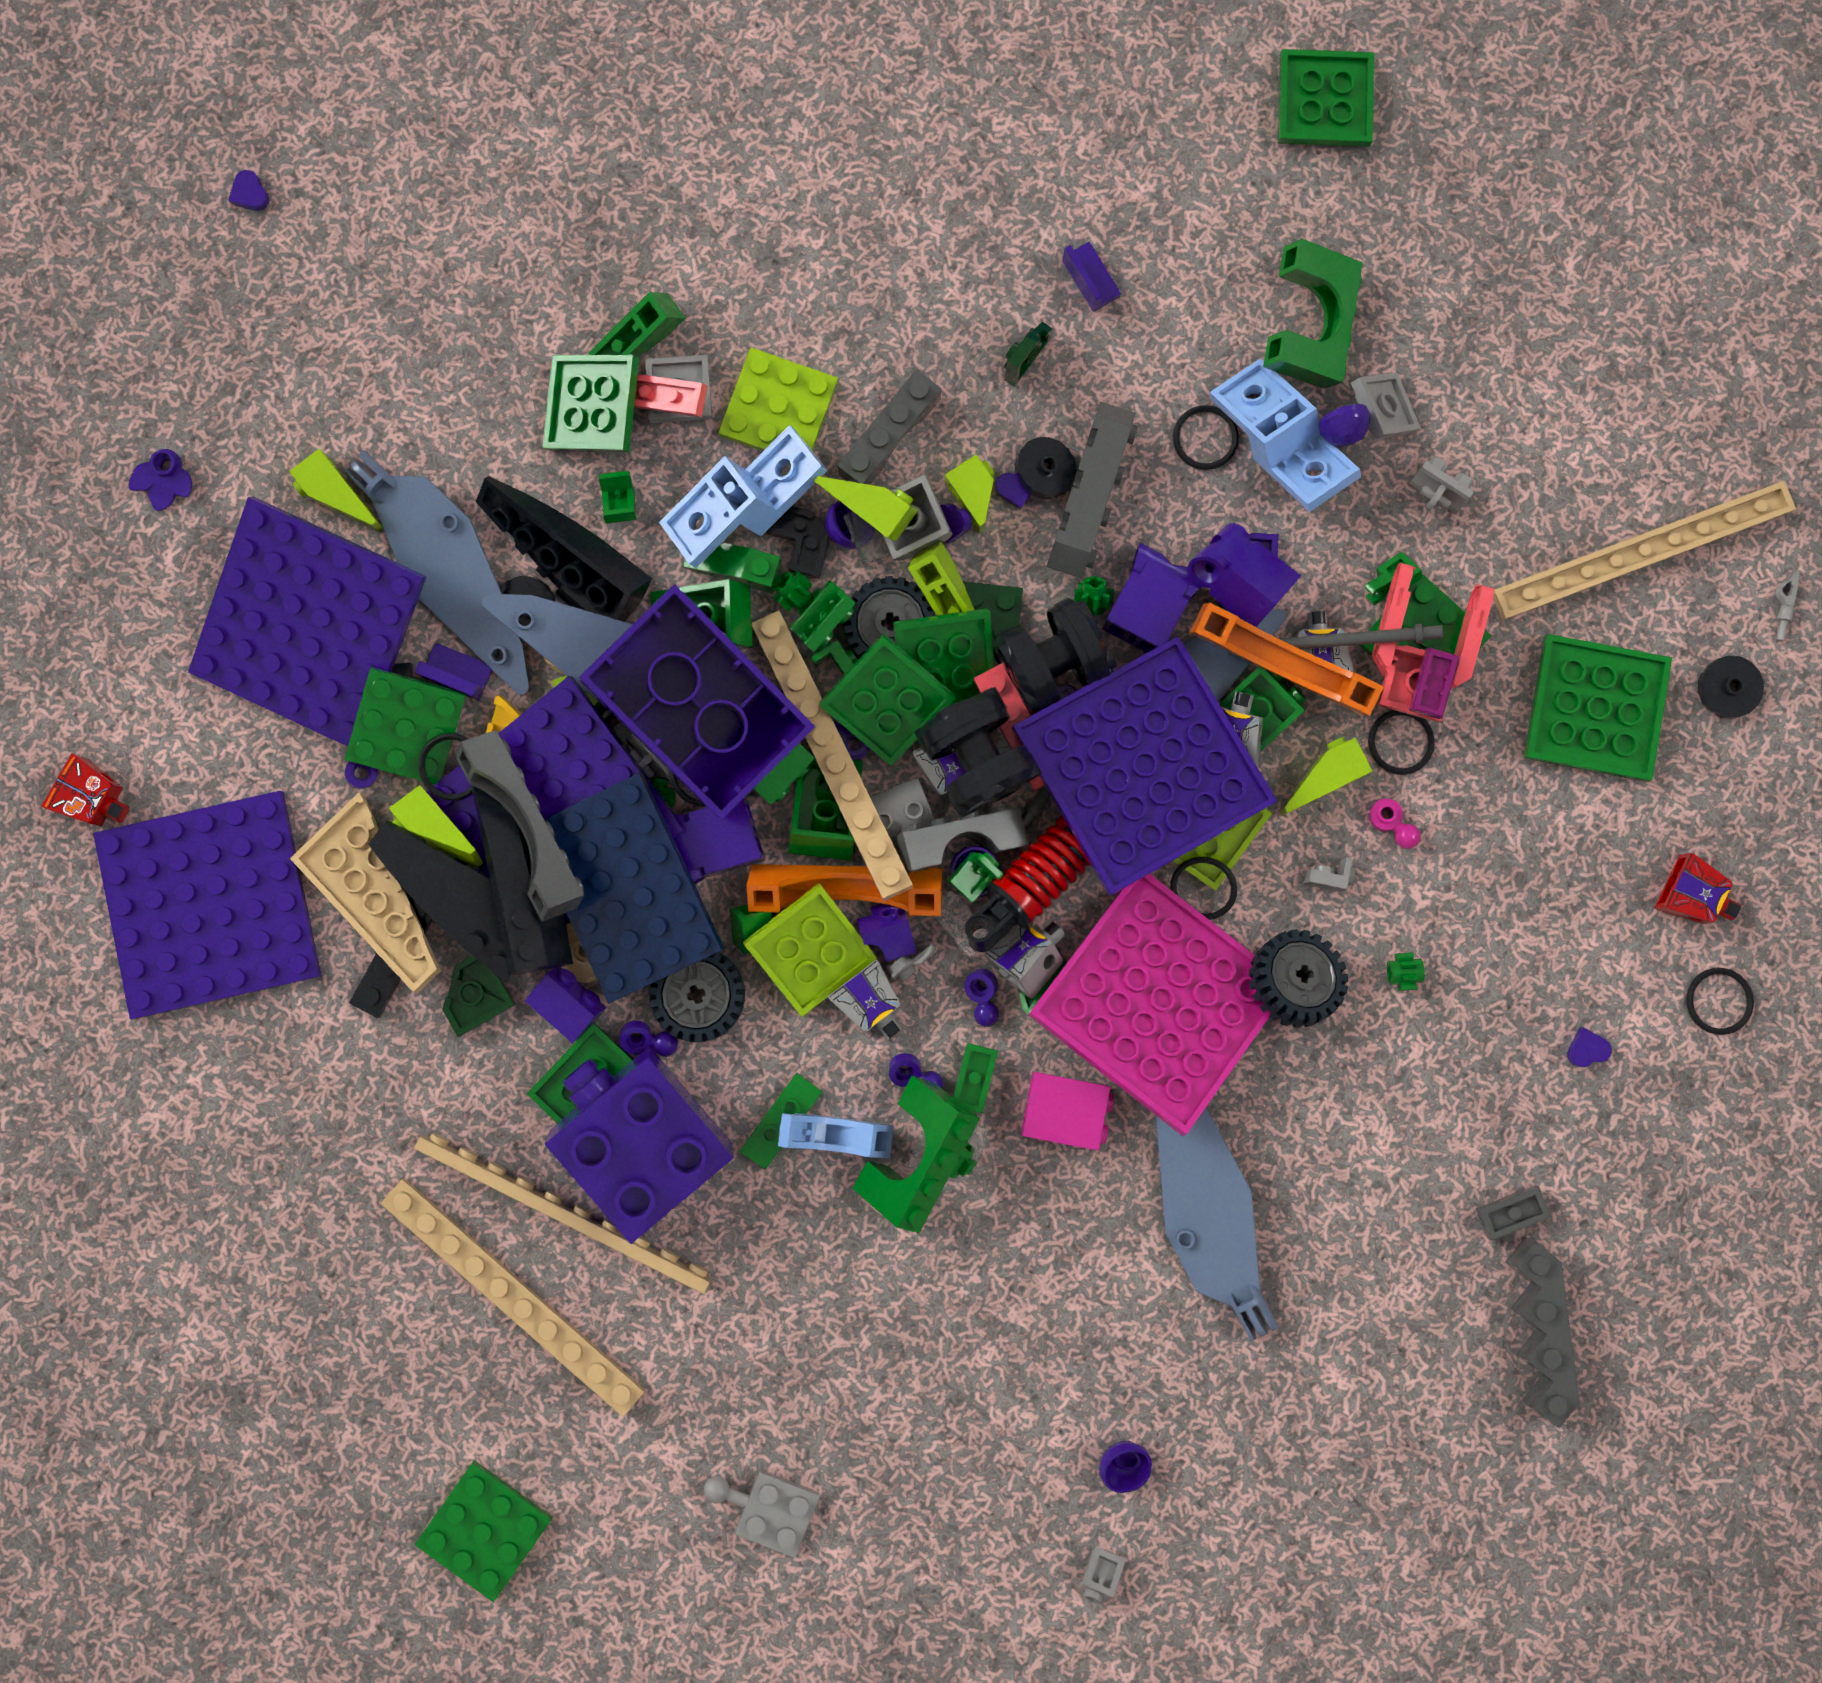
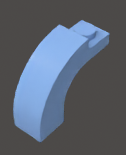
[778,1113,894,1158]

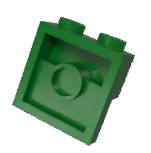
[1220,666,1307,752]

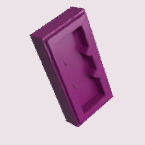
[1409,647,1460,719]

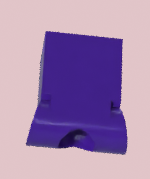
[1187,523,1301,627]
[1102,542,1202,653]
[674,798,765,885]

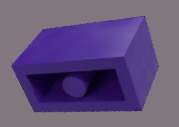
[525,967,607,1044]

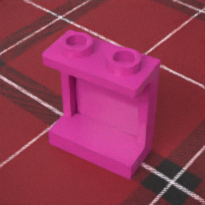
[1021,1071,1114,1151]

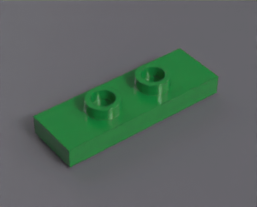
[739,1073,823,1170]

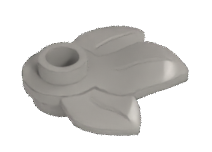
[887,942,936,982]

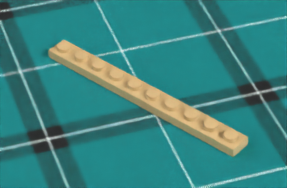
[1493,481,1796,621]
[752,611,913,901]
[414,1133,713,1294]
[380,1178,646,1417]

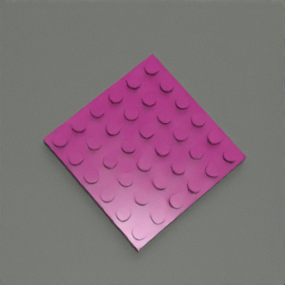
[1028,874,1271,1136]

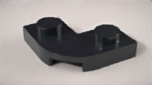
[766,506,828,579]

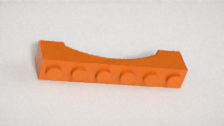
[1189,603,1384,716]
[746,864,943,916]

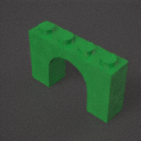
[1263,239,1363,389]
[852,1076,980,1233]

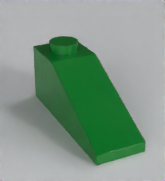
[588,292,685,357]
[683,543,782,594]

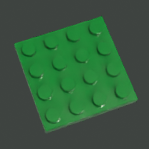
[1523,634,1672,782]

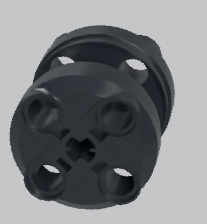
[993,598,1117,714]
[914,687,1042,818]

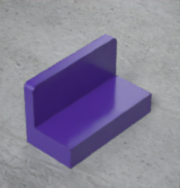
[1062,241,1121,312]
[415,643,493,701]

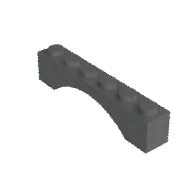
[456,730,584,922]

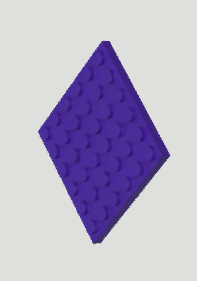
[188,496,427,746]
[1011,636,1277,896]
[426,676,686,924]
[93,791,322,1020]

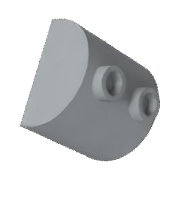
[882,474,952,561]
[870,778,934,845]

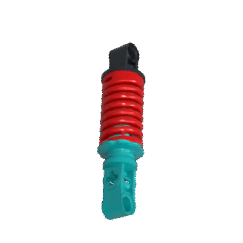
[965,815,1091,952]

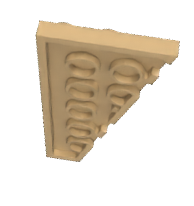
[290,792,441,994]

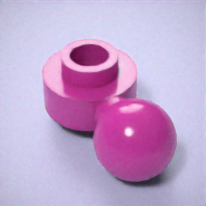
[1369,798,1421,849]

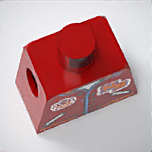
[41,753,130,826]

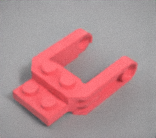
[1371,563,1494,722]

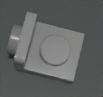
[1303,857,1355,892]
[1076,1546,1126,1604]

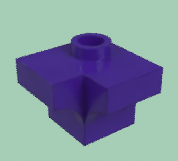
[857,904,917,962]

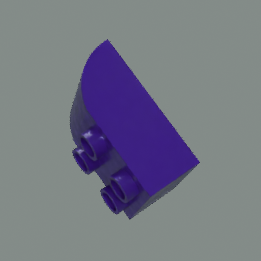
[579,584,815,820]

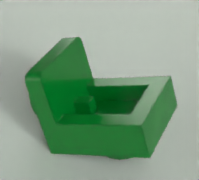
[598,471,637,524]
[811,640,858,676]
[946,852,1003,903]

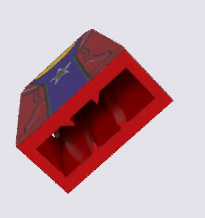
[1654,853,1741,924]

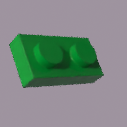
[953,1043,998,1113]

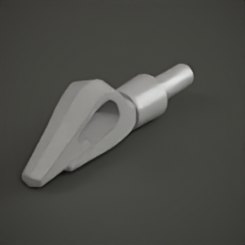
[1775,570,1802,642]

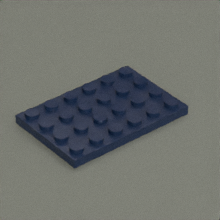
[544,773,725,1004]

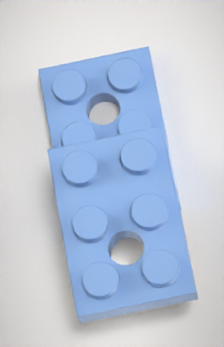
[1210,358,1361,512]
[659,425,828,568]

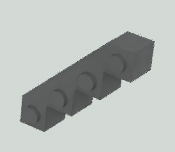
[1046,401,1138,579]
[1505,1237,1579,1429]

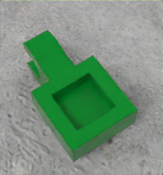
[1364,551,1422,605]

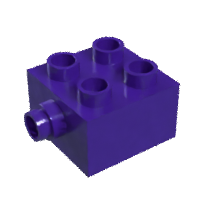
[544,1046,734,1244]

